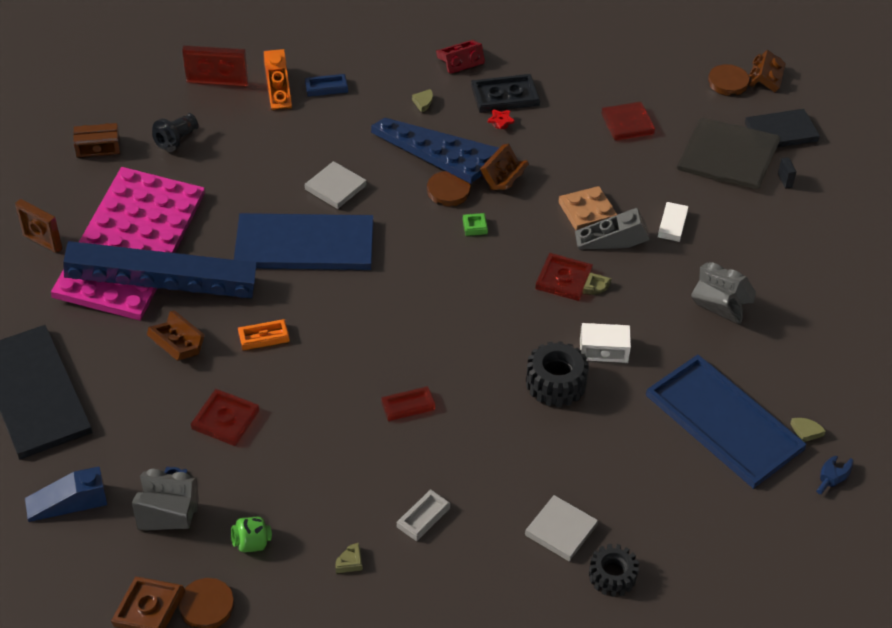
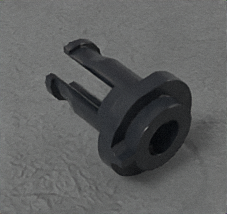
[152,113,199,152]

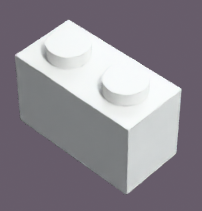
[580,323,631,363]

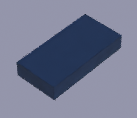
[305,74,348,97]

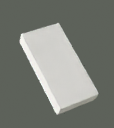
[658,202,688,242]

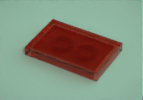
[182,45,248,86]

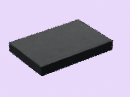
[471,74,540,113]
[745,109,820,150]

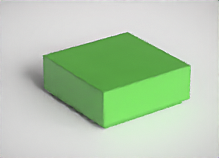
[463,213,488,236]

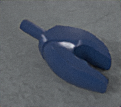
[816,456,854,494]

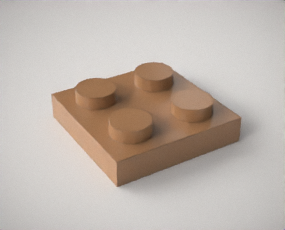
[559,186,617,231]

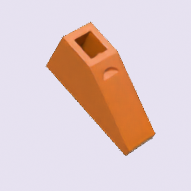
[264,49,292,110]

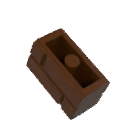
[73,123,120,158]

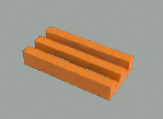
[238,319,290,351]

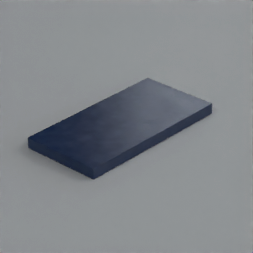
[234,213,373,270]
[646,354,806,489]

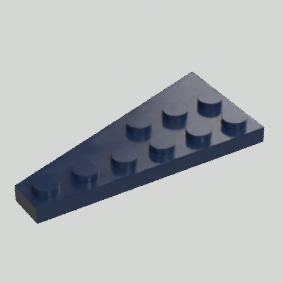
[371,118,499,184]

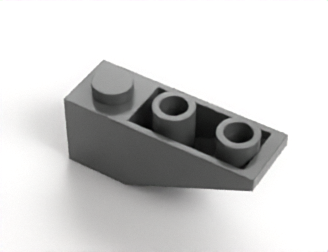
[575,208,650,250]

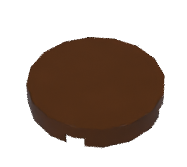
[708,64,749,96]
[427,171,471,206]
[178,578,234,628]

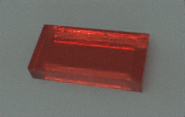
[381,386,435,421]

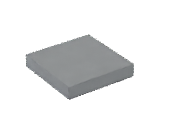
[305,161,366,209]
[525,495,598,562]

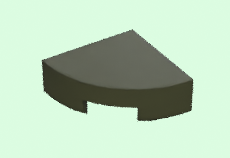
[412,89,433,113]
[583,273,612,295]
[790,418,826,442]
[336,543,363,574]

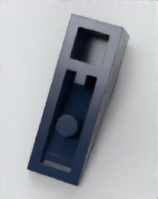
[25,466,108,522]

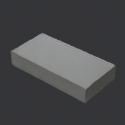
[397,489,450,542]

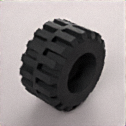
[526,341,589,407]

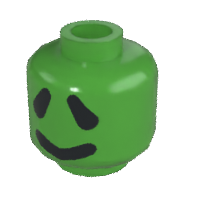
[231,517,272,552]

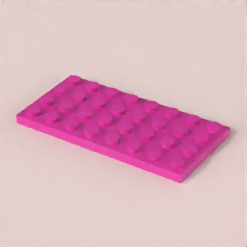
[51,167,205,321]

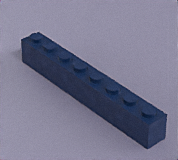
[63,241,257,298]

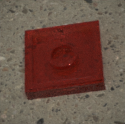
[601,102,655,140]
[535,253,593,301]
[191,389,260,446]

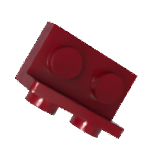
[436,40,485,74]

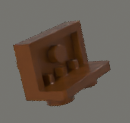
[749,50,786,93]
[480,144,529,190]
[147,310,204,361]

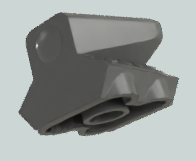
[691,262,756,325]
[132,469,199,531]

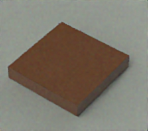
[15,199,63,253]
[111,576,185,628]

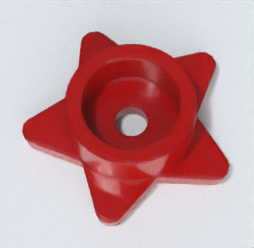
[487,110,515,129]

